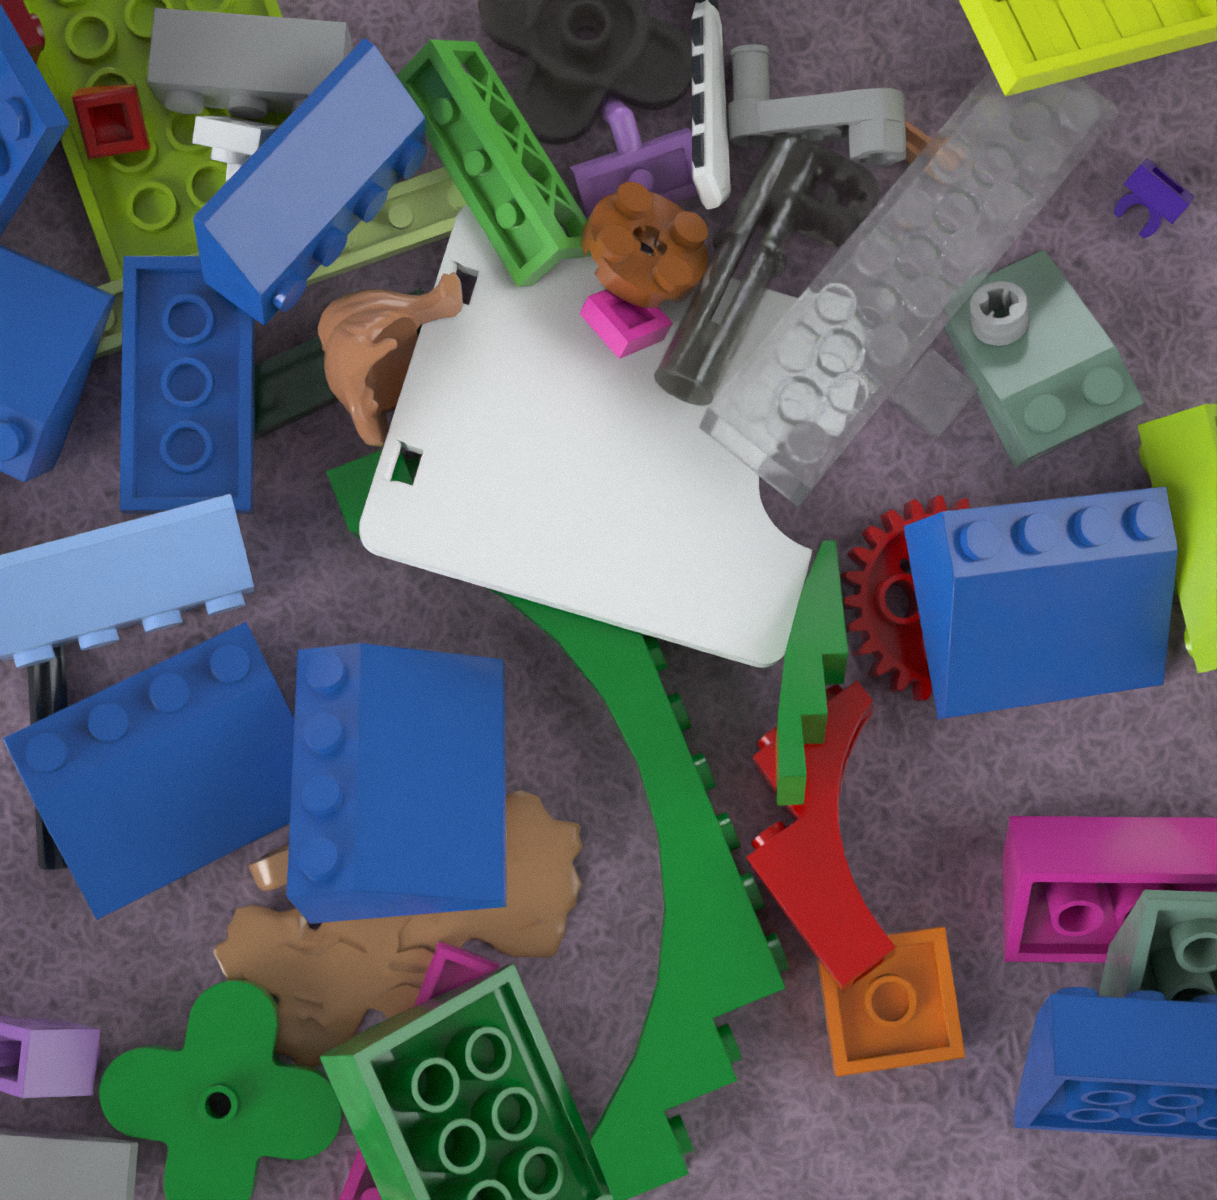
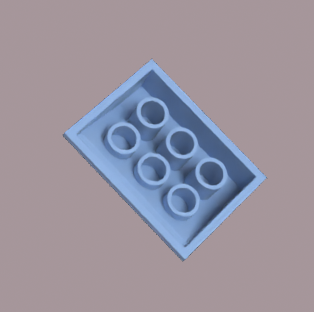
[0,494,255,668]

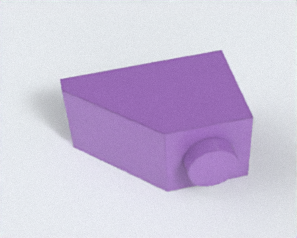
[0,1015,101,1098]

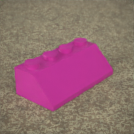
[1002,816,1217,963]

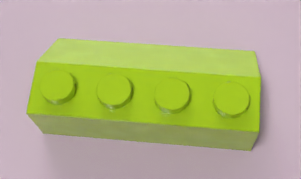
[1137,404,1217,673]

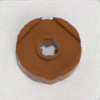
[581,182,708,308]

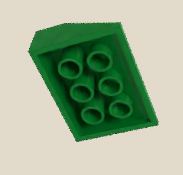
[319,964,613,1200]

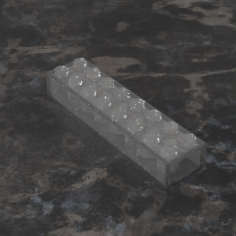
[699,68,1121,508]

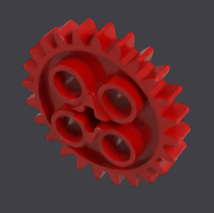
[840,495,970,702]

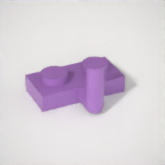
[569,97,699,219]

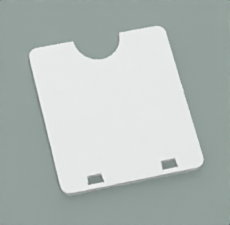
[359,205,865,668]

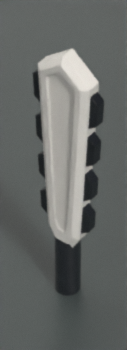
[691,0,731,210]

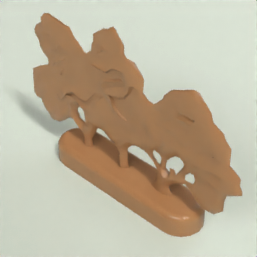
[213,790,583,1067]

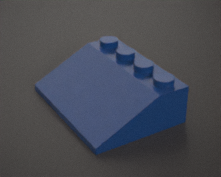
[0,244,116,482]
[904,486,1178,720]
[2,622,294,920]
[286,643,507,924]
[1014,987,1217,1140]

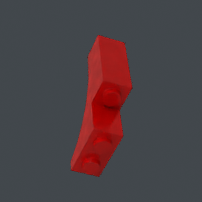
[746,680,896,993]

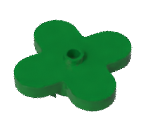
[99,979,344,1200]

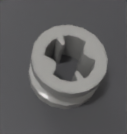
[970,281,1029,346]

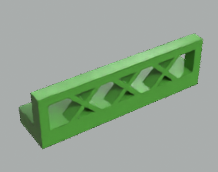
[396,39,592,287]

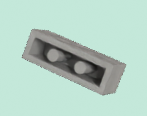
[147,8,354,119]

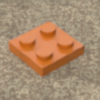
[816,926,966,1077]

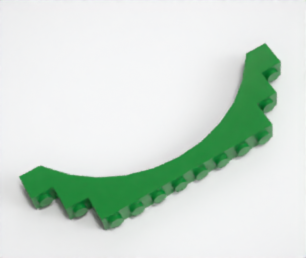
[326,449,790,1200]

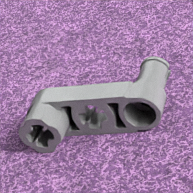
[727,44,906,167]

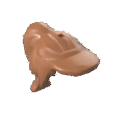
[318,272,463,447]

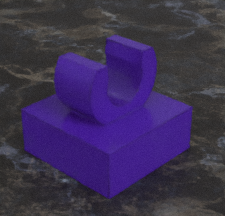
[1114,157,1195,238]

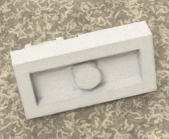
[192,116,279,181]

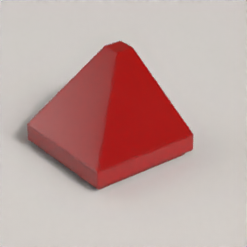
[72,84,151,160]

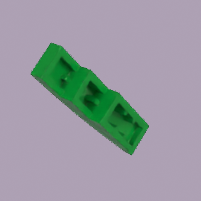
[776,540,848,806]

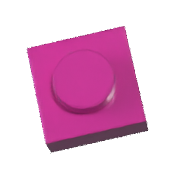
[579,289,673,359]

